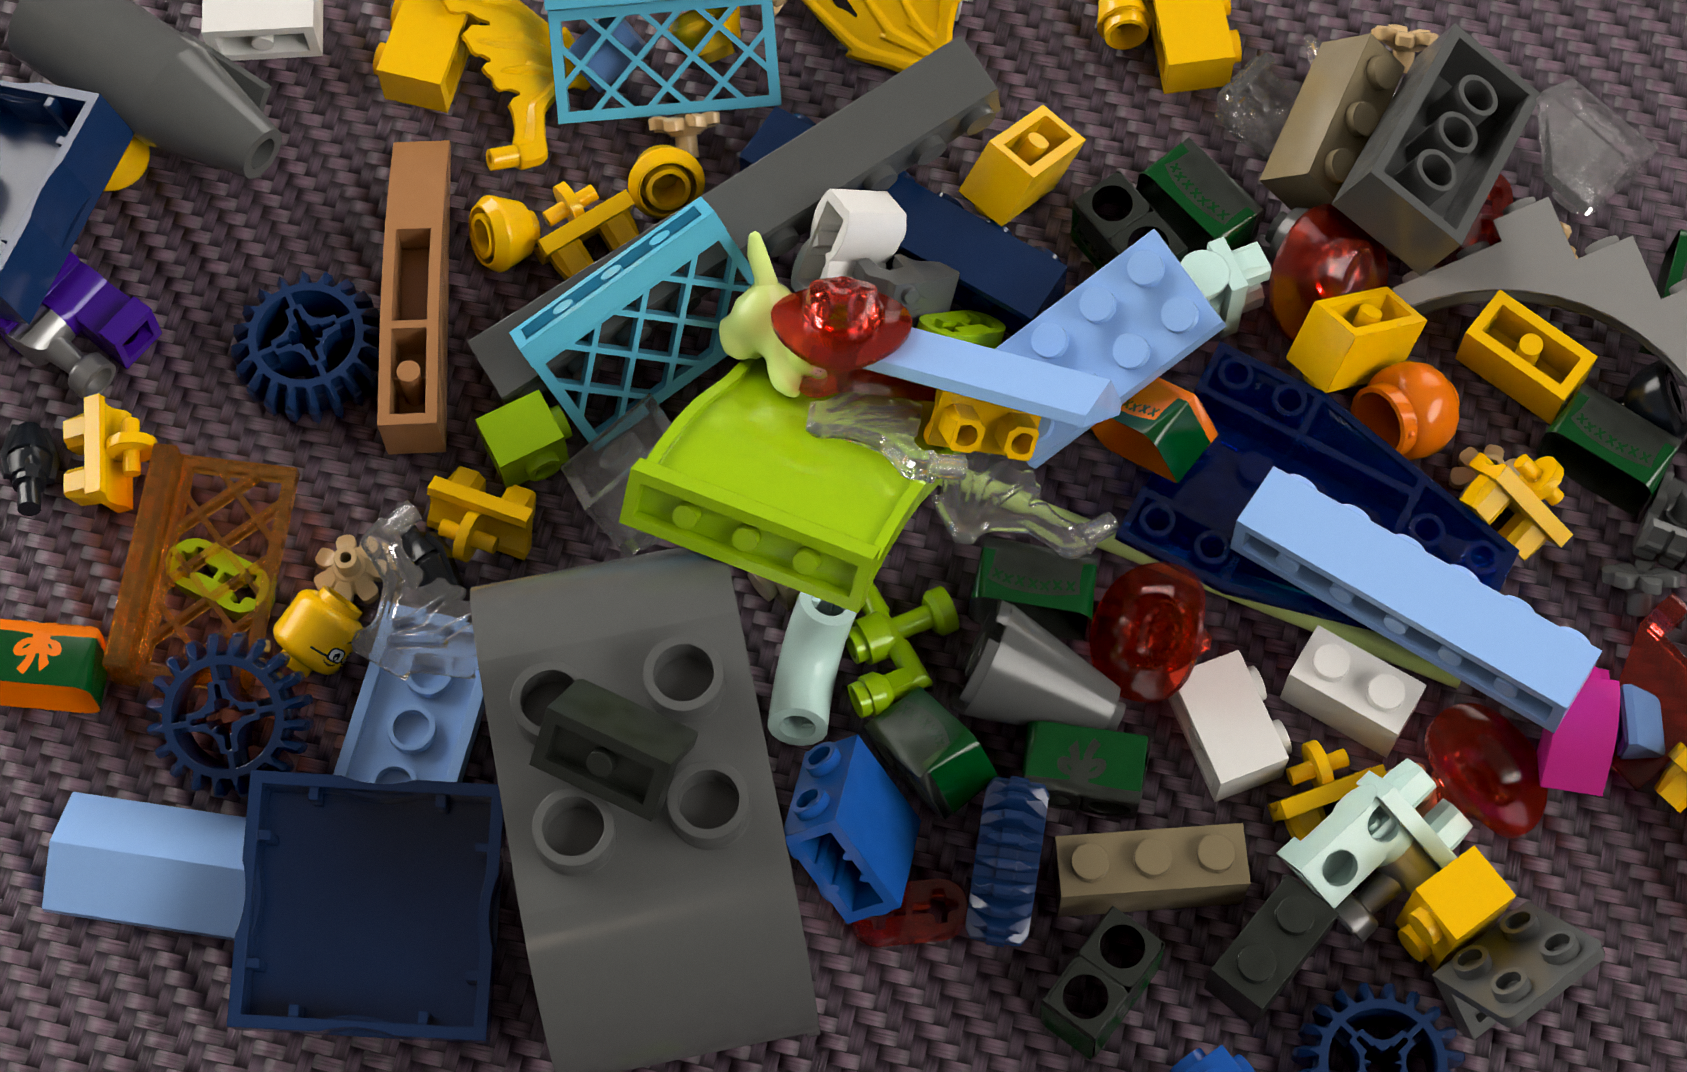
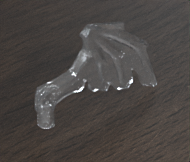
[805,382,968,484]
[932,451,1119,559]
[352,500,479,681]

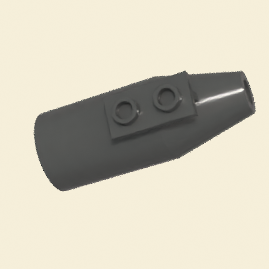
[8,0,282,179]

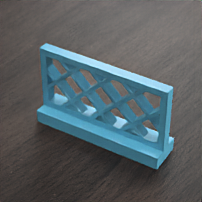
[544,0,782,124]
[509,196,754,450]

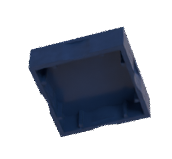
[0,80,135,325]
[226,770,506,1044]

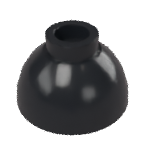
[1613,360,1687,439]

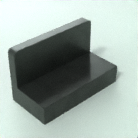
[529,679,698,822]

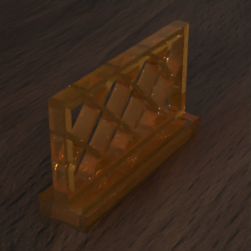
[102,443,300,695]

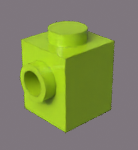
[475,390,573,489]

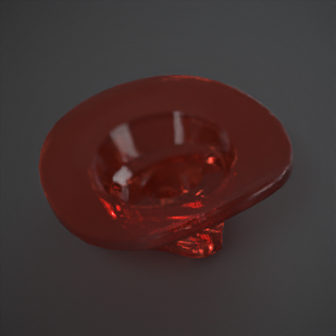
[1269,203,1388,343]
[771,276,912,371]
[1090,562,1212,703]
[1424,703,1548,839]

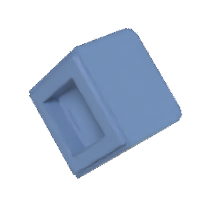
[569,17,647,93]
[1616,684,1666,759]

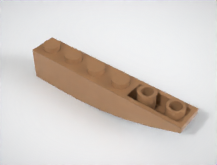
[377,140,451,454]

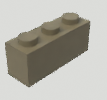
[1259,33,1405,210]
[1051,823,1251,917]

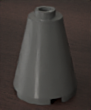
[949,599,1126,731]

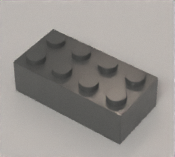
[1332,23,1542,276]

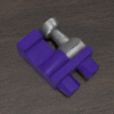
[0,251,162,400]

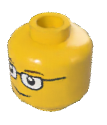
[273,585,364,678]

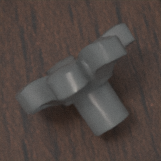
[1602,559,1681,616]

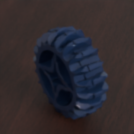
[231,270,380,424]
[145,632,314,798]
[965,776,1049,947]
[1291,982,1465,1072]

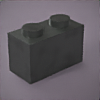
[1203,874,1339,1027]

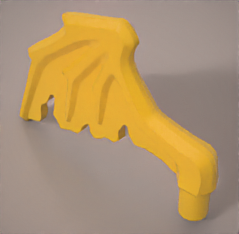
[440,0,591,171]
[802,0,962,73]

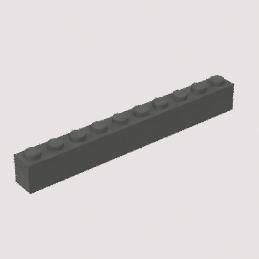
[467,35,1001,405]

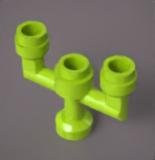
[796,582,959,718]

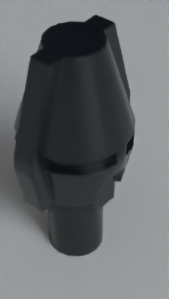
[0,422,60,516]
[388,513,464,609]

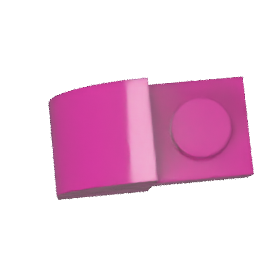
[1536,666,1620,796]

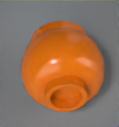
[1351,360,1460,461]

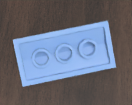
[856,321,1122,428]
[42,792,246,941]

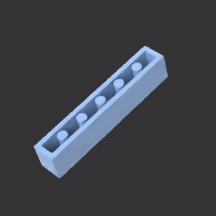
[1230,466,1602,733]

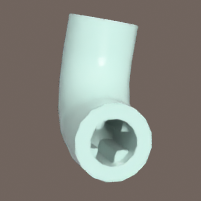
[768,592,857,746]

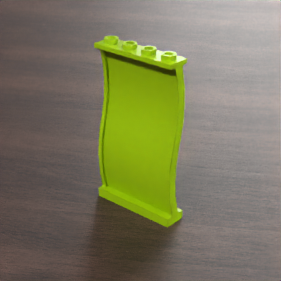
[619,295,961,613]

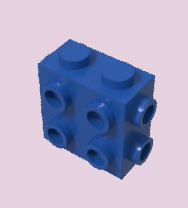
[783,734,921,924]

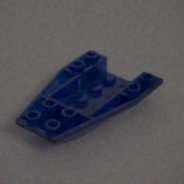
[1114,341,1520,632]

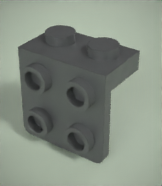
[1432,901,1605,1040]

